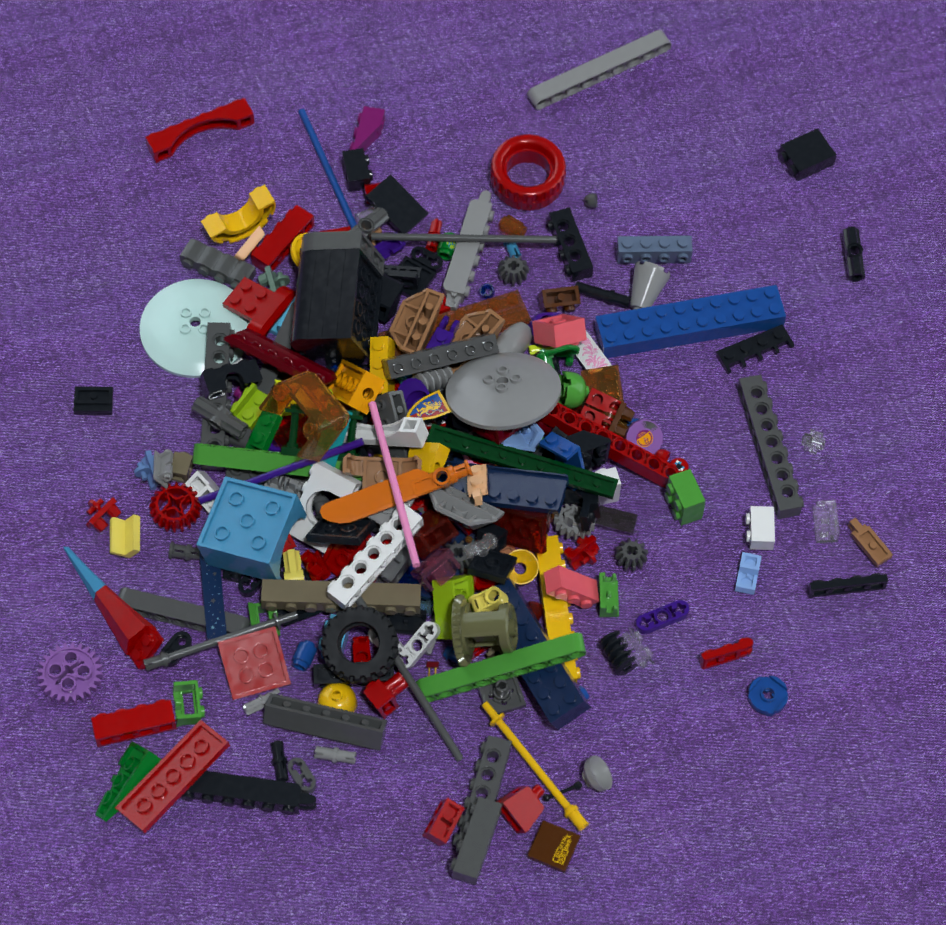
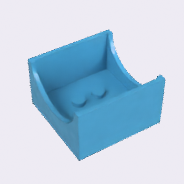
[196,476,307,579]

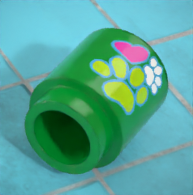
[437,232,457,261]

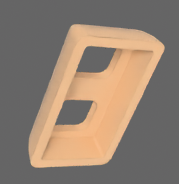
[234,226,265,261]

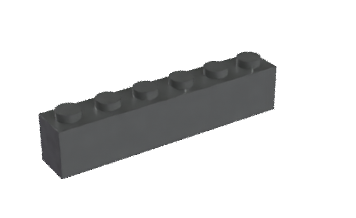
[263,693,387,751]

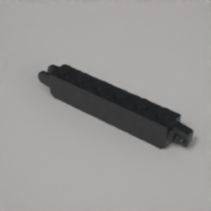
[181,771,317,815]

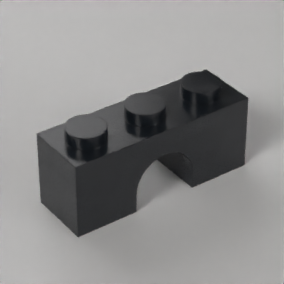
[199,359,263,400]

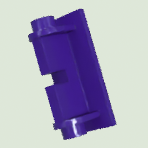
[374,232,406,259]

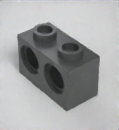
[379,544,412,583]

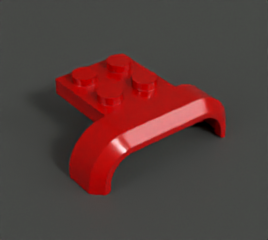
[223,277,296,336]

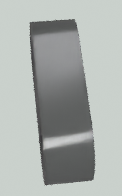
[288,758,316,794]

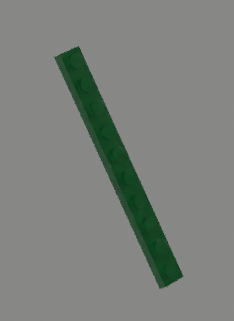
[426,423,619,500]

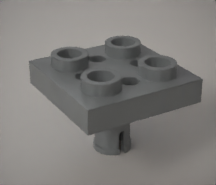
[478,677,526,718]

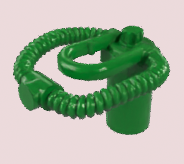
[536,344,580,369]

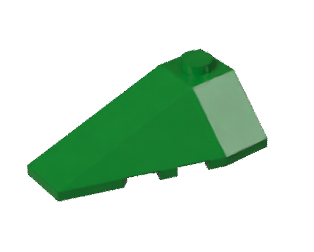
[95,741,162,822]

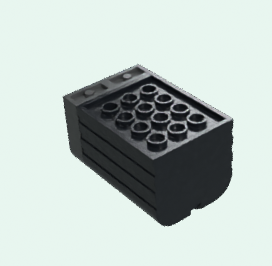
[290,231,385,366]

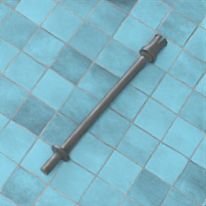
[143,611,298,672]

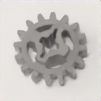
[553,503,596,540]

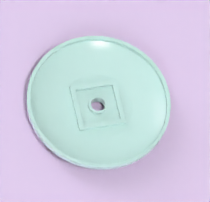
[140,279,250,378]

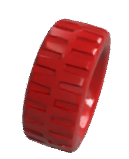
[490,134,566,211]

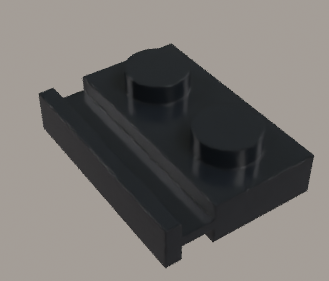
[73,387,114,415]

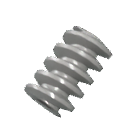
[412,365,453,392]

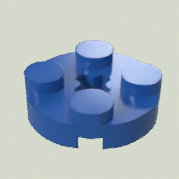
[748,676,788,717]

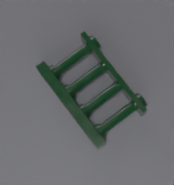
[281,404,364,461]

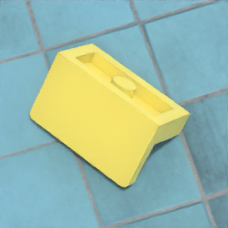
[110,514,140,558]

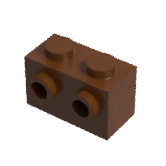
[538,286,581,312]

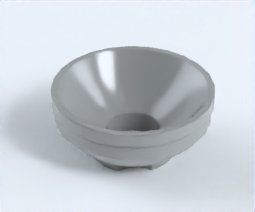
[582,755,613,792]

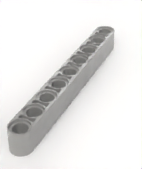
[527,30,672,110]

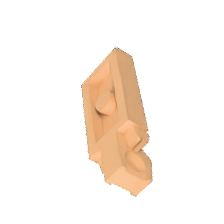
[467,464,488,506]

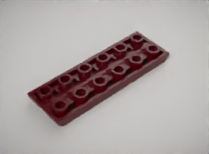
[223,328,337,389]

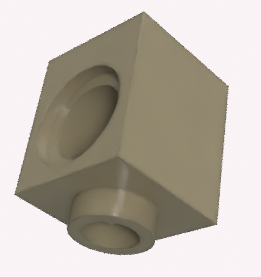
[171,451,194,483]

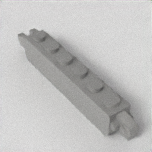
[443,190,495,311]

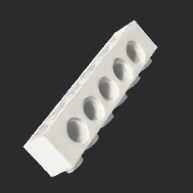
[327,504,424,610]

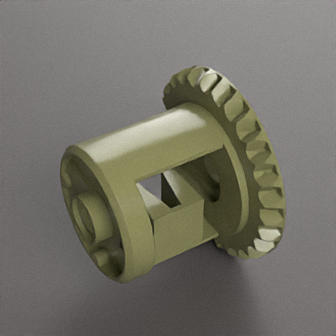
[451,595,518,667]

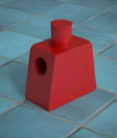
[496,784,545,833]

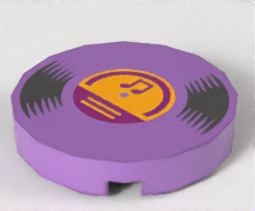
[625,419,663,454]

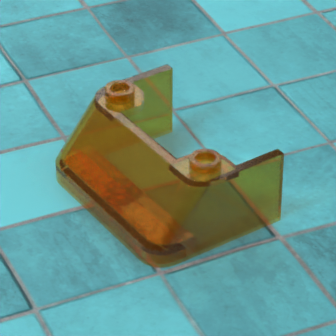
[259,371,349,462]

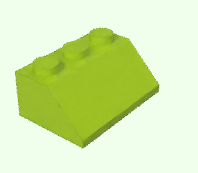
[431,574,474,640]

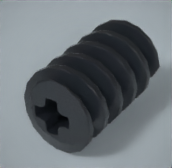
[600,630,637,676]

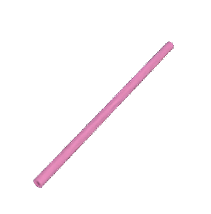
[368,401,420,568]

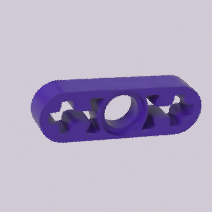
[636,600,689,634]

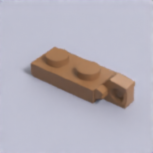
[848,517,893,567]

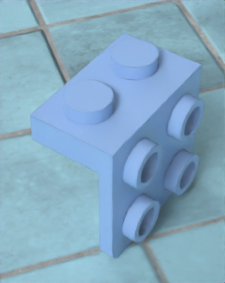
[501,422,544,452]

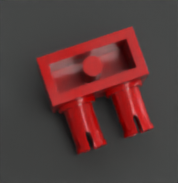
[363,671,409,719]

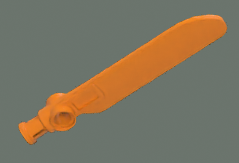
[320,460,473,524]

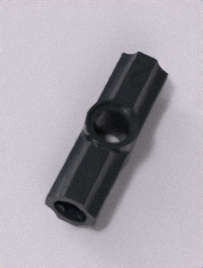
[842,226,865,282]

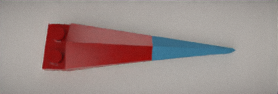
[63,547,164,669]

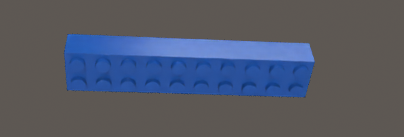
[594,285,786,358]

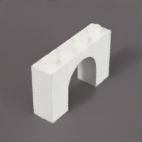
[289,461,362,553]

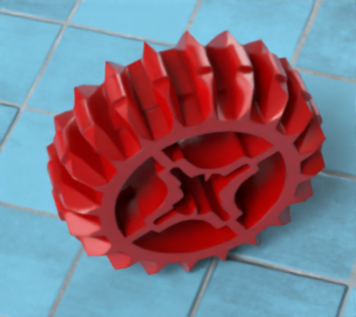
[149,482,202,533]

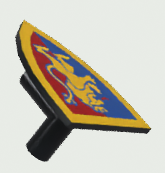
[406,390,452,425]

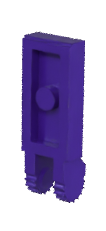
[425,315,460,349]

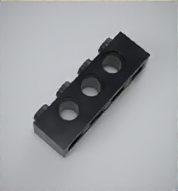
[546,207,593,282]

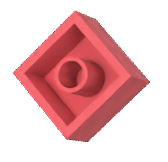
[532,314,587,349]

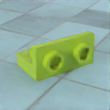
[230,383,269,430]

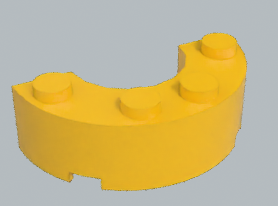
[201,184,276,244]

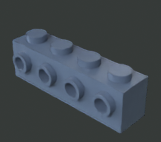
[616,236,693,264]

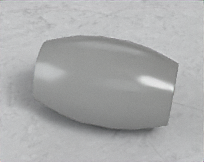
[496,322,533,353]

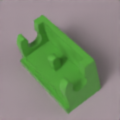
[598,572,619,617]

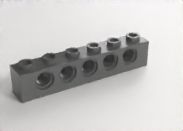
[382,333,499,379]
[453,735,512,854]

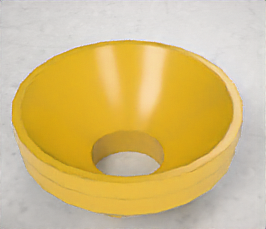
[508,549,539,585]

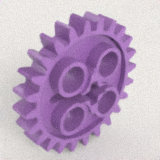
[37,642,103,705]

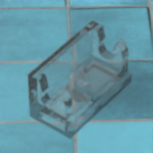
[812,499,840,543]

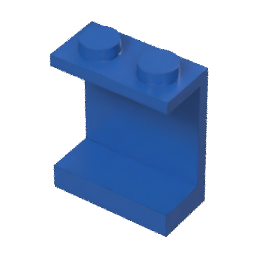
[539,432,585,491]

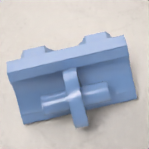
[134,450,158,490]

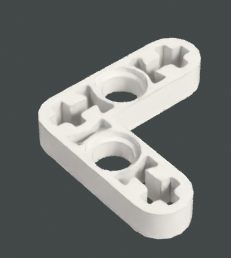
[368,621,441,669]

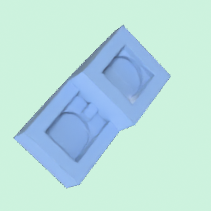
[735,552,762,595]

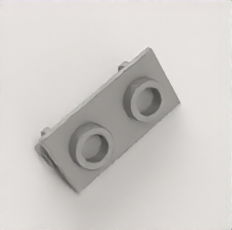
[153,449,174,489]

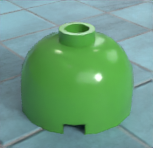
[558,371,589,409]

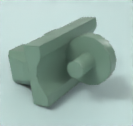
[258,266,290,292]

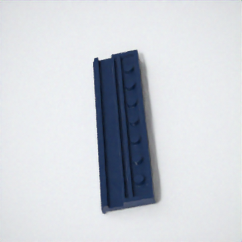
[418,460,569,515]

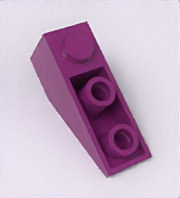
[350,106,385,151]

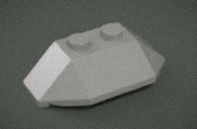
[429,480,505,530]

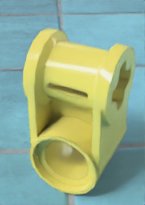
[468,586,509,612]

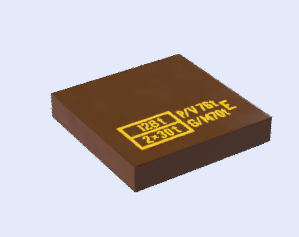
[527,820,581,873]

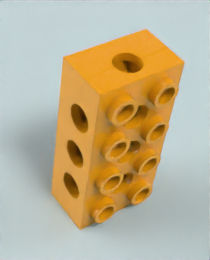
[327,359,385,415]

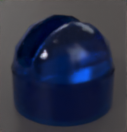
[479,283,495,300]

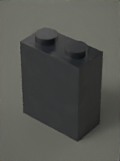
[778,128,837,182]

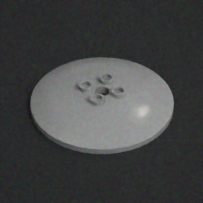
[446,352,561,430]

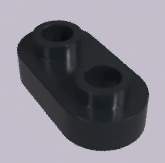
[160,631,192,667]

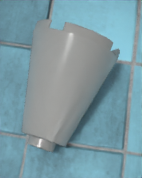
[630,261,671,310]

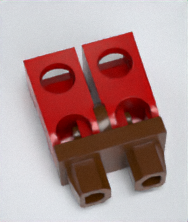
[580,387,635,438]

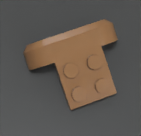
[342,453,422,489]

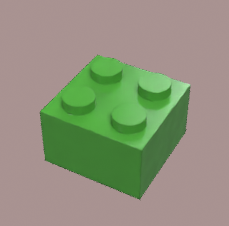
[665,469,706,526]

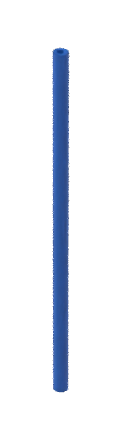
[298,108,357,229]

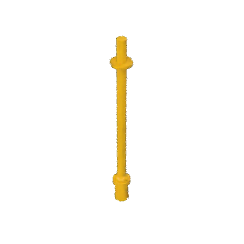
[482,701,589,831]

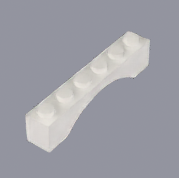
[316,416,429,448]

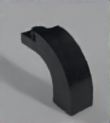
[563,487,601,531]

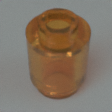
[499,215,527,235]

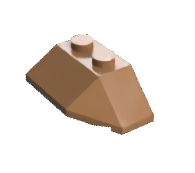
[389,288,445,353]
[450,309,505,374]

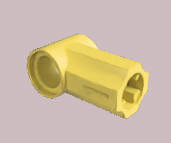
[283,549,304,580]

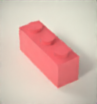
[544,565,600,609]

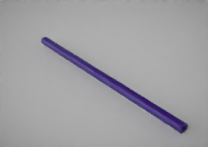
[198,438,365,504]

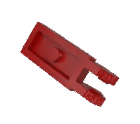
[700,637,754,670]

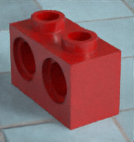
[422,798,465,846]

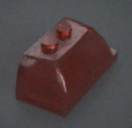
[493,507,551,554]

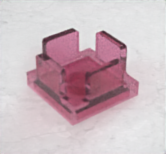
[410,548,461,592]

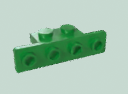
[245,392,283,451]

